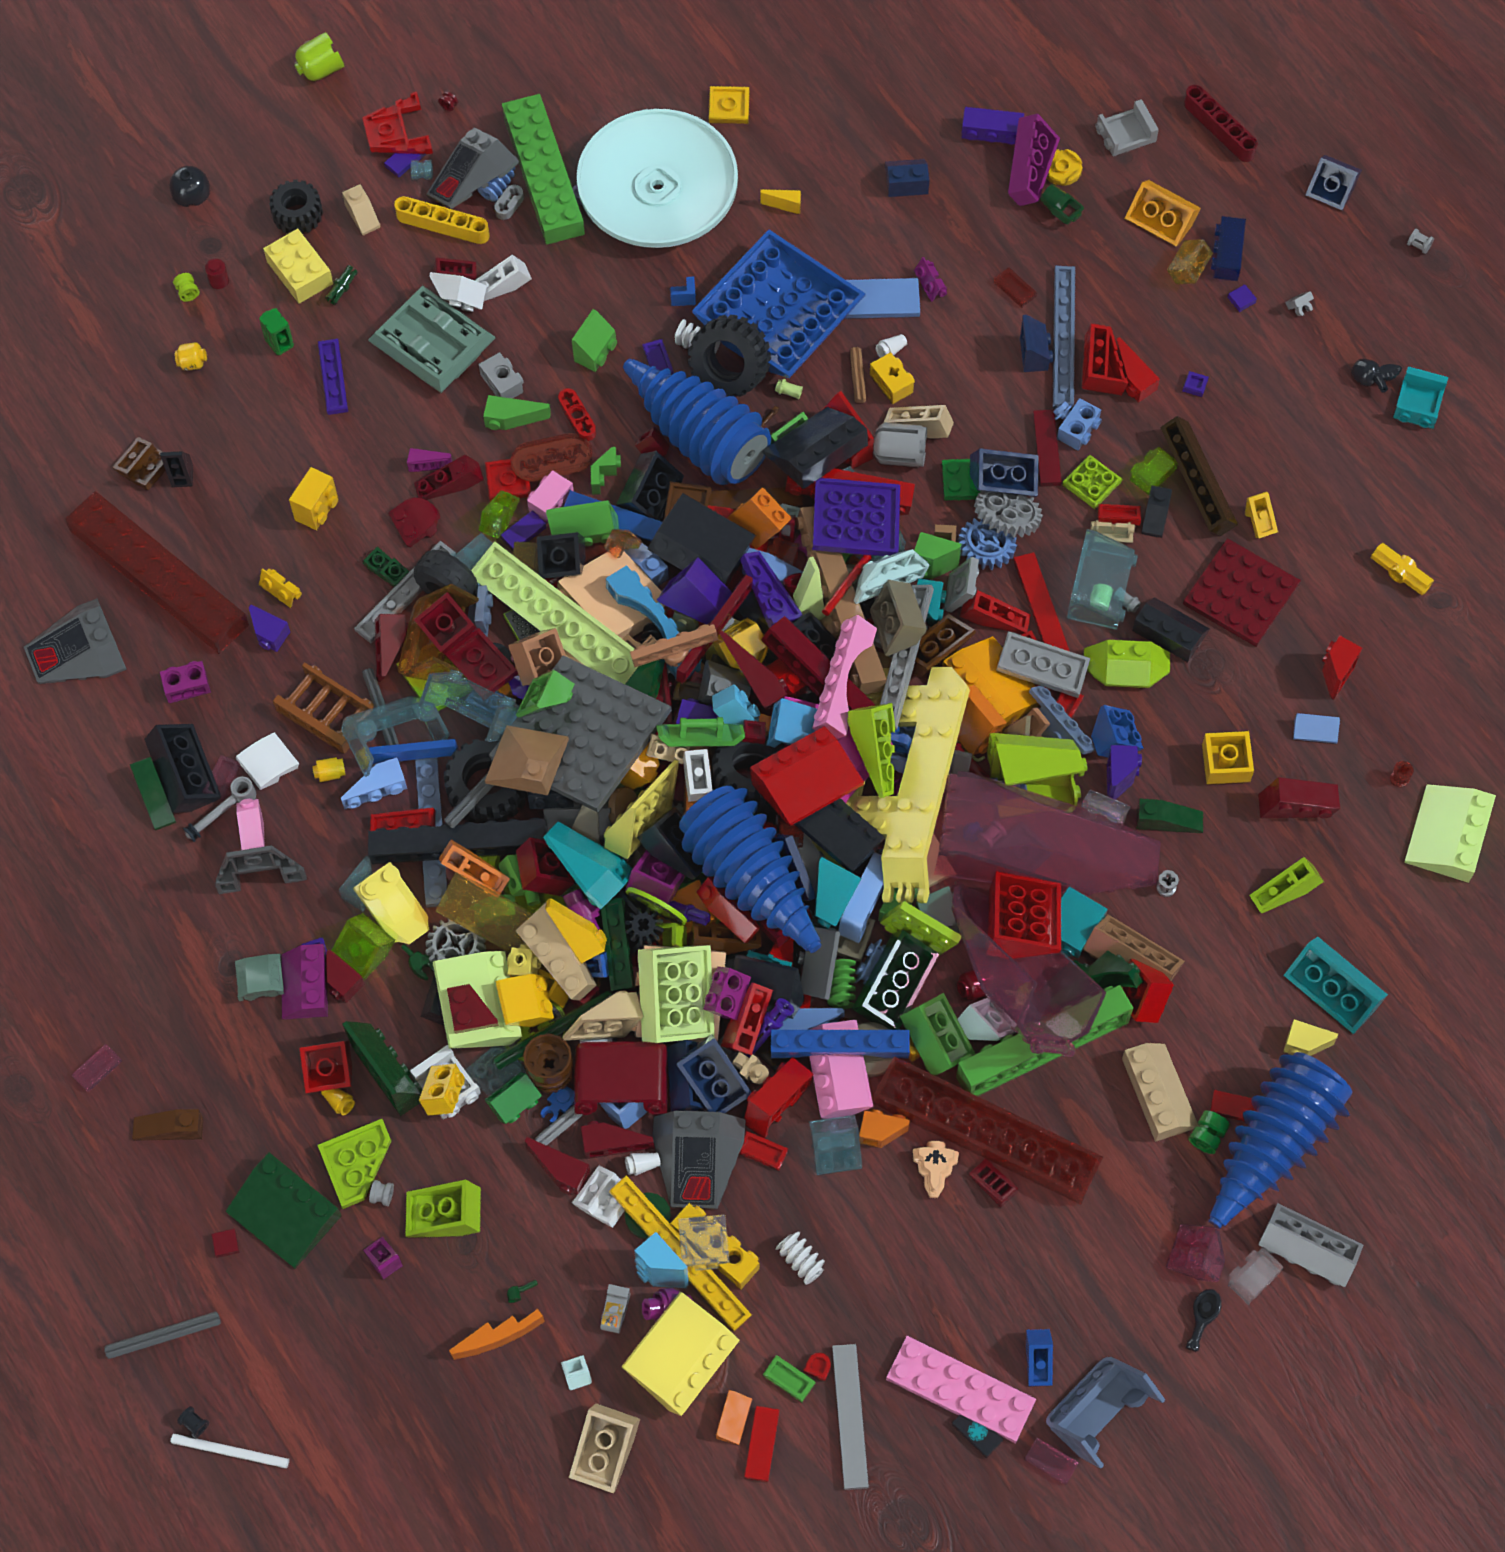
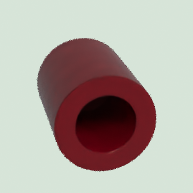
[205,258,229,289]

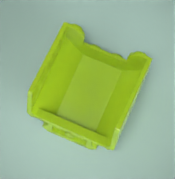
[987,733,1087,820]

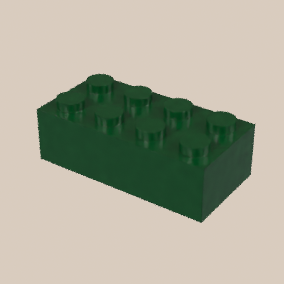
[852,930,939,1030]

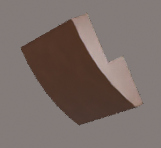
[112,437,165,491]

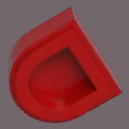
[803,1353,831,1381]

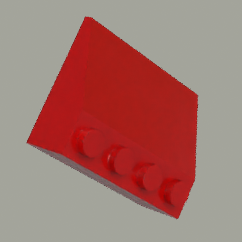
[750,726,864,826]
[988,871,1061,959]

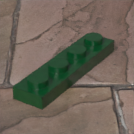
[601,898,635,992]

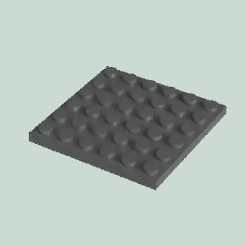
[489,655,672,813]

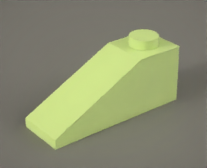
[793,557,825,620]

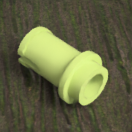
[775,379,803,399]

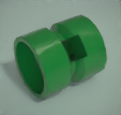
[1189,1110,1230,1154]

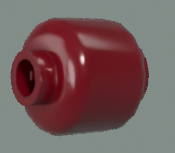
[957,968,992,1001]

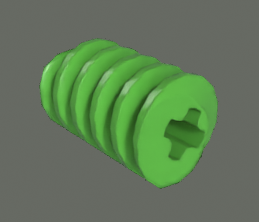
[827,959,856,1009]

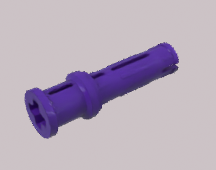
[746,998,794,1057]

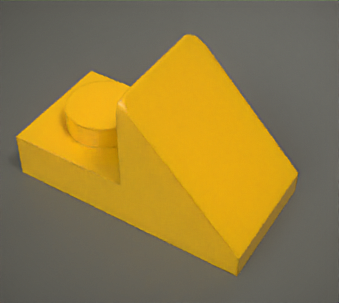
[1245,491,1278,538]

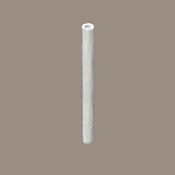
[171,1434,289,1468]

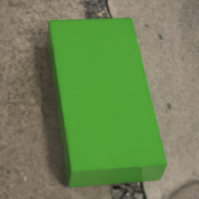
[763,1355,816,1403]

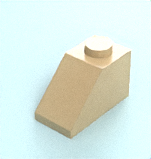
[342,184,381,236]

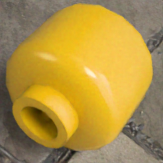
[175,342,207,371]

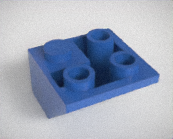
[1091,705,1144,757]

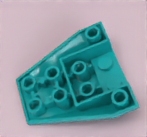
[543,822,632,910]

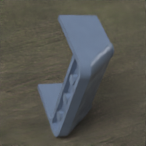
[1046,1357,1165,1469]

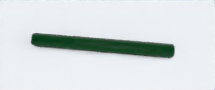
[493,990,612,1069]

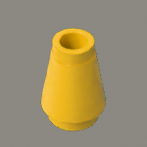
[321,1088,355,1115]

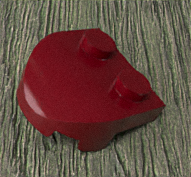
[388,497,440,547]

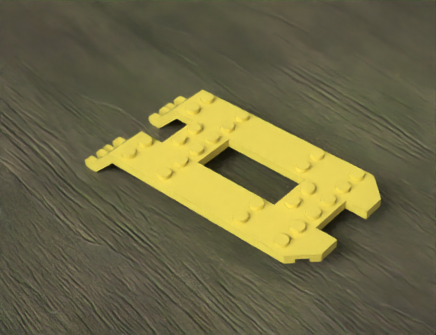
[803,667,970,903]

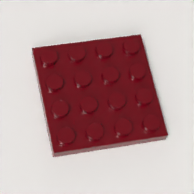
[1183,538,1301,647]

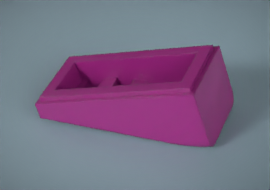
[407,448,452,472]

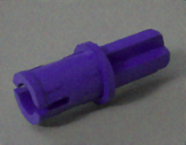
[669,900,711,925]

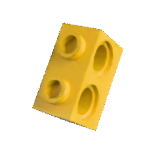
[419,1064,464,1115]

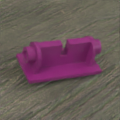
[914,257,947,302]

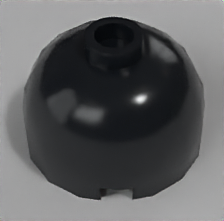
[169,166,210,207]

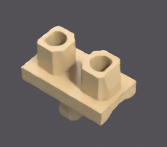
[646,734,690,764]
[732,1052,769,1084]

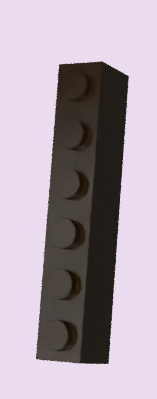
[1160,416,1238,536]

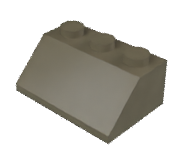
[870,579,927,656]

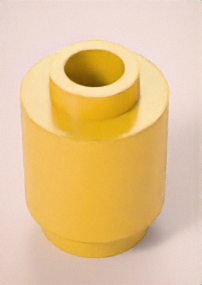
[312,757,345,782]

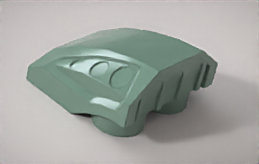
[235,954,284,1001]

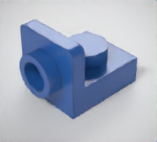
[891,726,912,755]

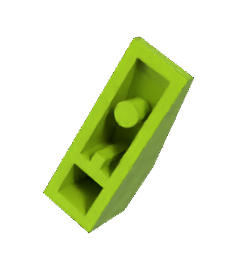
[1250,857,1324,913]

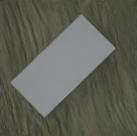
[996,631,1090,698]

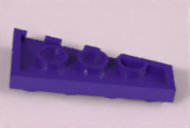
[740,551,803,628]

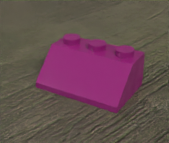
[282,944,328,1020]

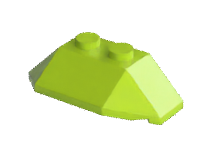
[1083,640,1170,688]

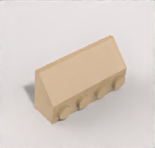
[1122,1043,1198,1142]

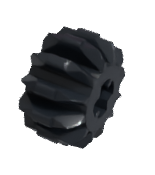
[625,907,664,946]

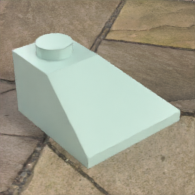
[958,996,1021,1041]

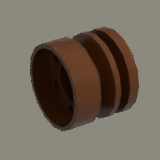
[523,1034,574,1093]

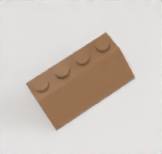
[1083,914,1185,982]

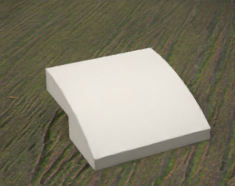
[236,732,299,790]
[572,1166,625,1228]

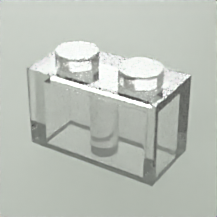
[1228,1247,1284,1305]

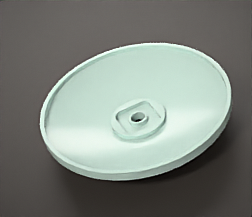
[577,109,738,248]

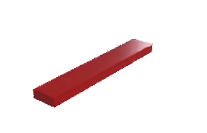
[1013,552,1070,651]

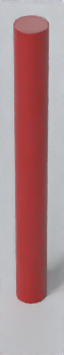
[822,555,871,616]

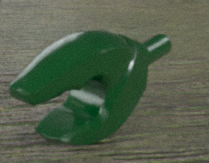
[401,944,435,980]

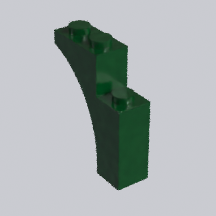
[1035,950,1143,1016]

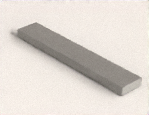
[354,541,457,643]
[832,1344,869,1490]

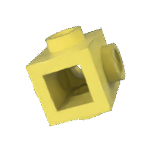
[507,944,542,977]

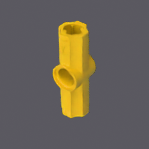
[1371,543,1434,595]

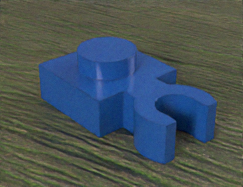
[541,1086,574,1124]

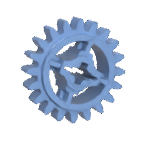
[958,518,1017,570]

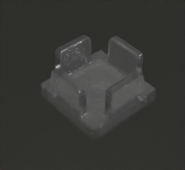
[678,1215,729,1270]

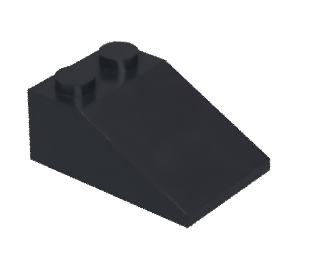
[793,611,837,661]
[637,806,703,880]

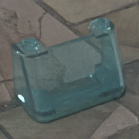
[1067,529,1138,629]

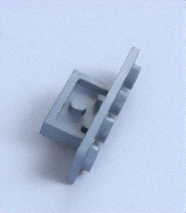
[468,582,493,637]
[1029,686,1095,754]

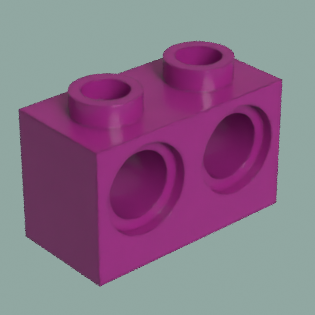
[160,661,211,703]
[703,966,751,1020]

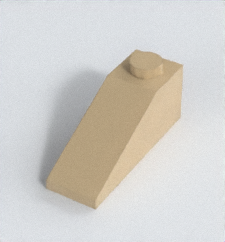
[884,405,954,438]

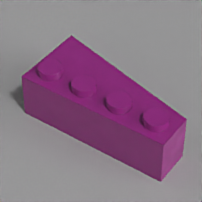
[1008,113,1060,206]

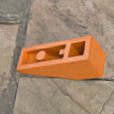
[439,840,510,897]

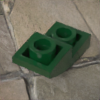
[363,546,410,587]

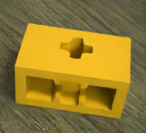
[870,352,915,404]

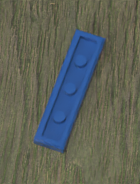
[368,739,459,764]

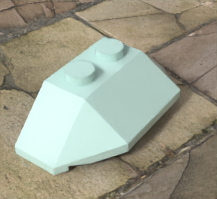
[854,549,929,604]

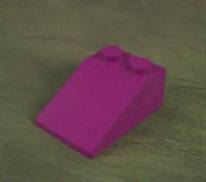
[625,850,685,905]

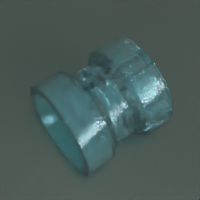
[411,160,433,180]

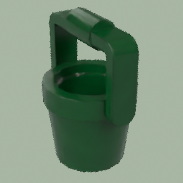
[1039,184,1084,225]

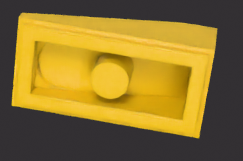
[760,190,801,214]

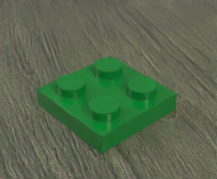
[942,459,981,501]

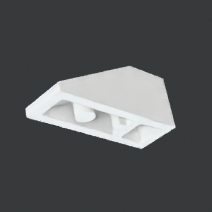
[475,255,532,301]

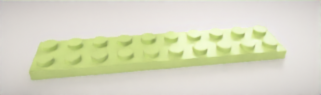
[471,541,638,684]

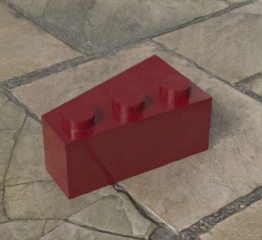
[1258,777,1340,818]

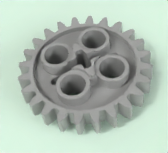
[974,491,1043,538]

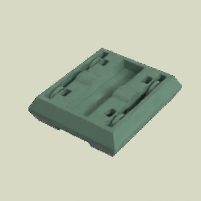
[368,285,495,393]

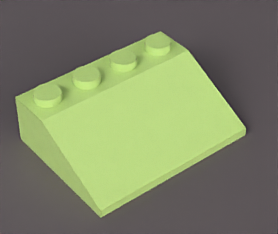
[1404,784,1496,883]
[638,945,715,1043]
[433,951,522,1049]

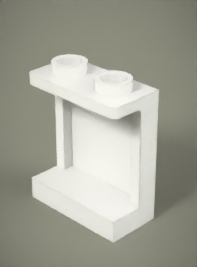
[410,1045,481,1120]

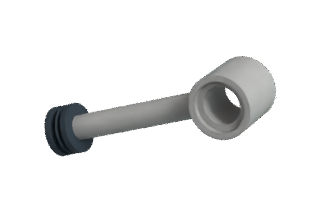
[183,776,256,842]

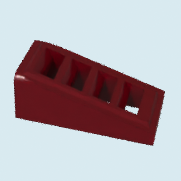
[434,257,476,281]
[969,1159,1018,1208]

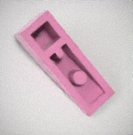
[236,799,265,850]

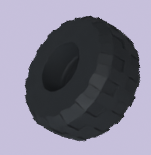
[414,550,477,607]

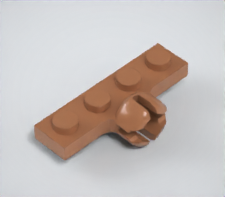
[630,624,718,667]

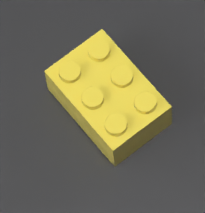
[263,229,333,304]

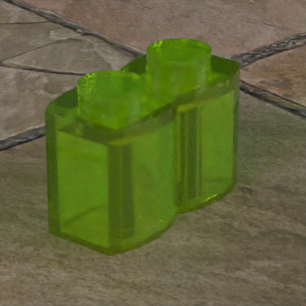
[1130,447,1177,495]

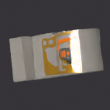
[600,1284,631,1334]

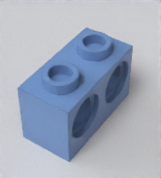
[1057,398,1102,451]

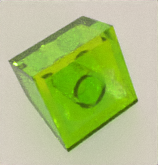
[331,913,395,980]

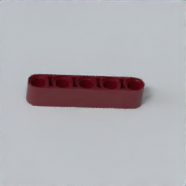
[1184,84,1258,162]

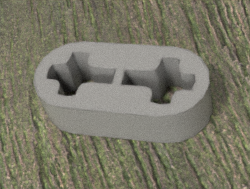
[494,185,524,220]

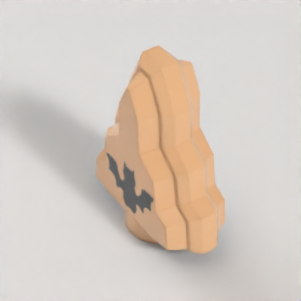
[913,1141,959,1198]

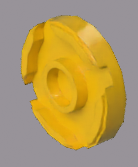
[1047,149,1082,186]

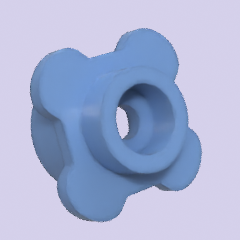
[1053,401,1072,420]

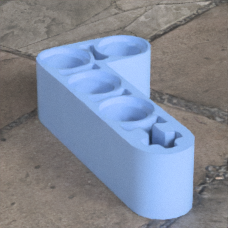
[838,852,884,943]

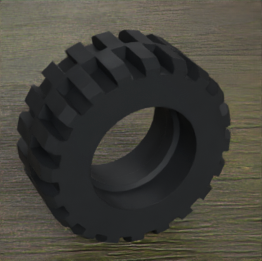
[688,315,771,397]
[710,735,784,816]
[444,738,528,824]

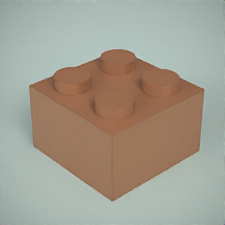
[508,628,566,686]

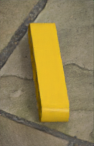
[394,196,490,244]

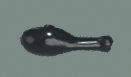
[1186,1289,1222,1352]

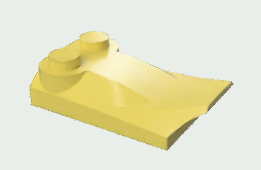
[353,862,430,945]

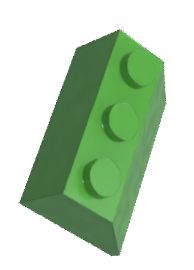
[546,500,620,546]
[900,993,975,1077]

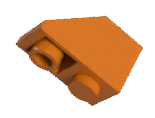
[859,1109,910,1148]

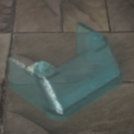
[418,670,519,742]
[341,696,450,777]

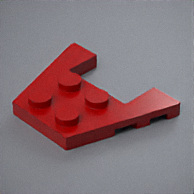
[362,92,433,154]

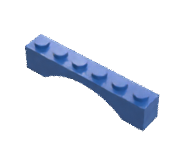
[771,1030,910,1058]

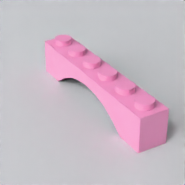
[812,615,877,739]

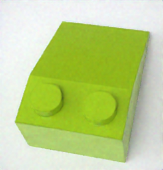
[406,1180,481,1238]

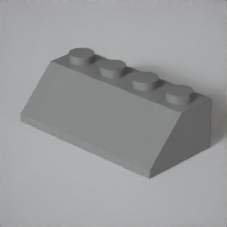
[1258,1203,1363,1287]

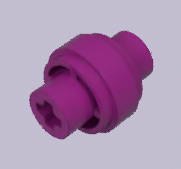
[563,888,600,930]
[642,1288,693,1322]

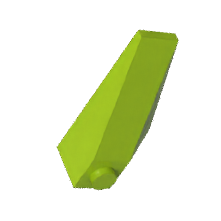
[847,703,895,798]

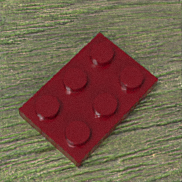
[445,628,518,700]

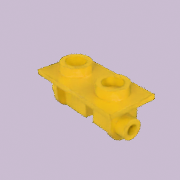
[259,569,302,608]

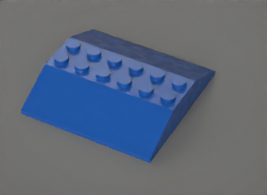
[692,229,865,378]

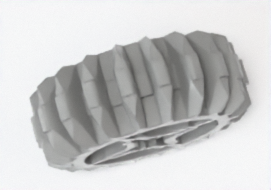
[425,916,486,962]

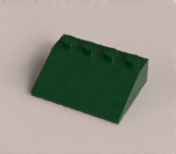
[342,1021,423,1117]
[226,1152,342,1269]

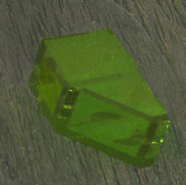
[479,490,520,539]

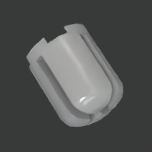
[874,422,927,467]

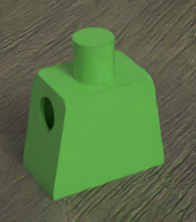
[498,855,541,906]

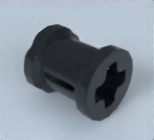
[177,1406,209,1438]

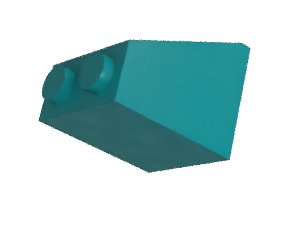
[814,857,862,928]

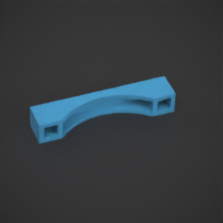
[606,565,702,679]

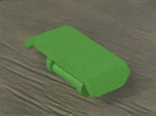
[656,717,745,747]

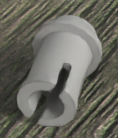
[1112,588,1141,613]

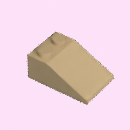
[563,991,643,1041]
[569,1404,640,1493]

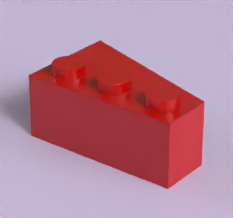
[1082,323,1128,396]
[744,1057,814,1138]

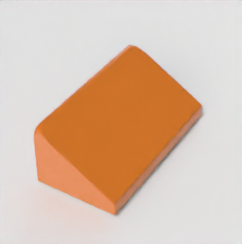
[716,1390,752,1445]

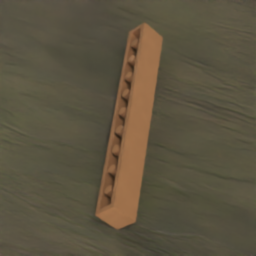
[795,506,887,694]

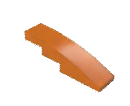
[449,1309,545,1360]

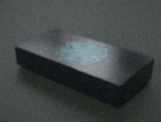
[952,1415,1003,1458]

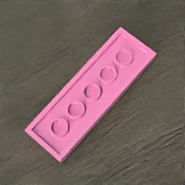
[886,1336,1036,1444]

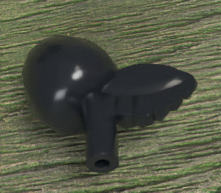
[1351,359,1402,393]

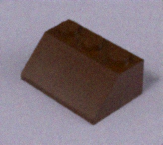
[912,614,976,678]

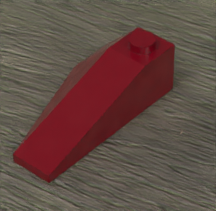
[719,631,789,710]

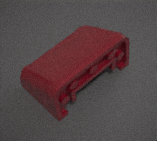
[574,1042,668,1115]

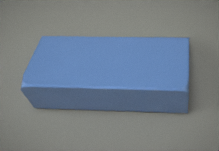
[1293,713,1340,744]

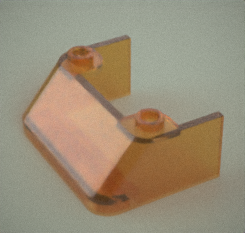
[398,584,479,682]

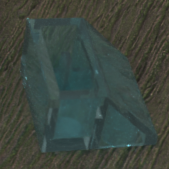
[809,1115,863,1175]

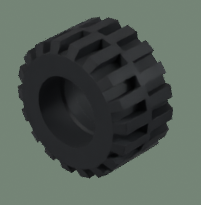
[269,179,323,234]

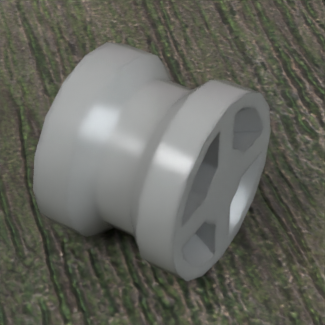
[369,1180,394,1206]

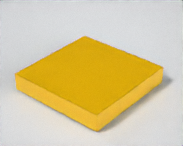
[709,86,749,124]

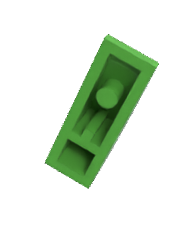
[483,395,551,430]

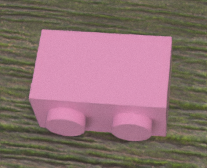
[527,470,574,523]

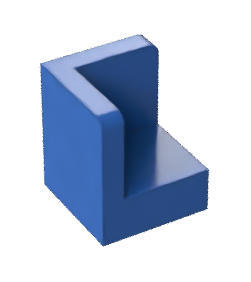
[670,277,696,306]

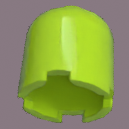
[294,32,344,81]

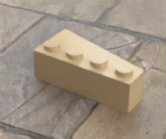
[515,903,596,1000]

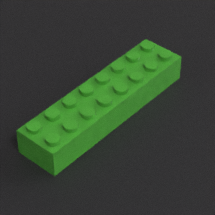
[502,94,585,245]
[956,985,1133,1101]

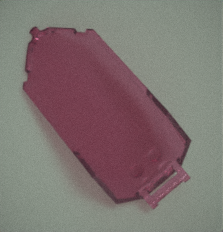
[951,881,1106,1058]

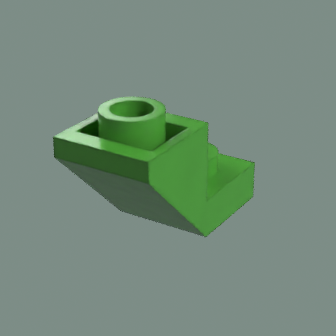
[591,447,621,495]

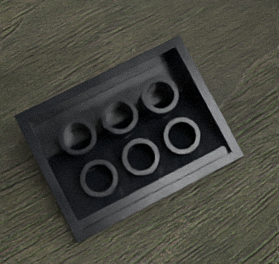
[763,407,868,489]
[647,493,756,587]

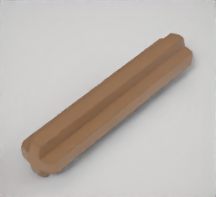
[850,347,866,403]

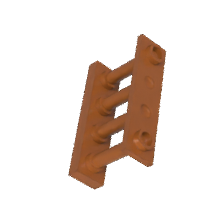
[273,662,376,754]

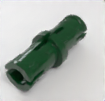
[325,265,358,305]

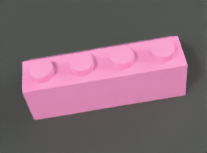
[809,1020,873,1121]

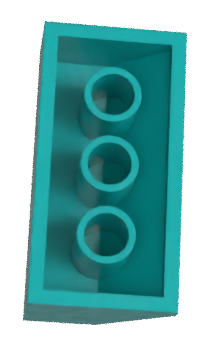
[1283,937,1388,1034]

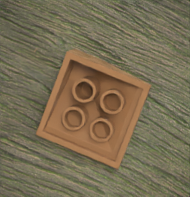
[485,725,569,795]

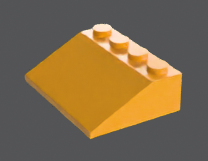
[942,636,1039,730]

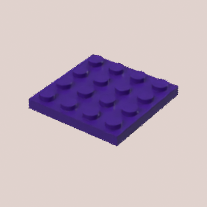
[812,478,900,556]

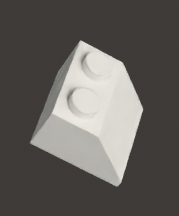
[430,272,487,312]

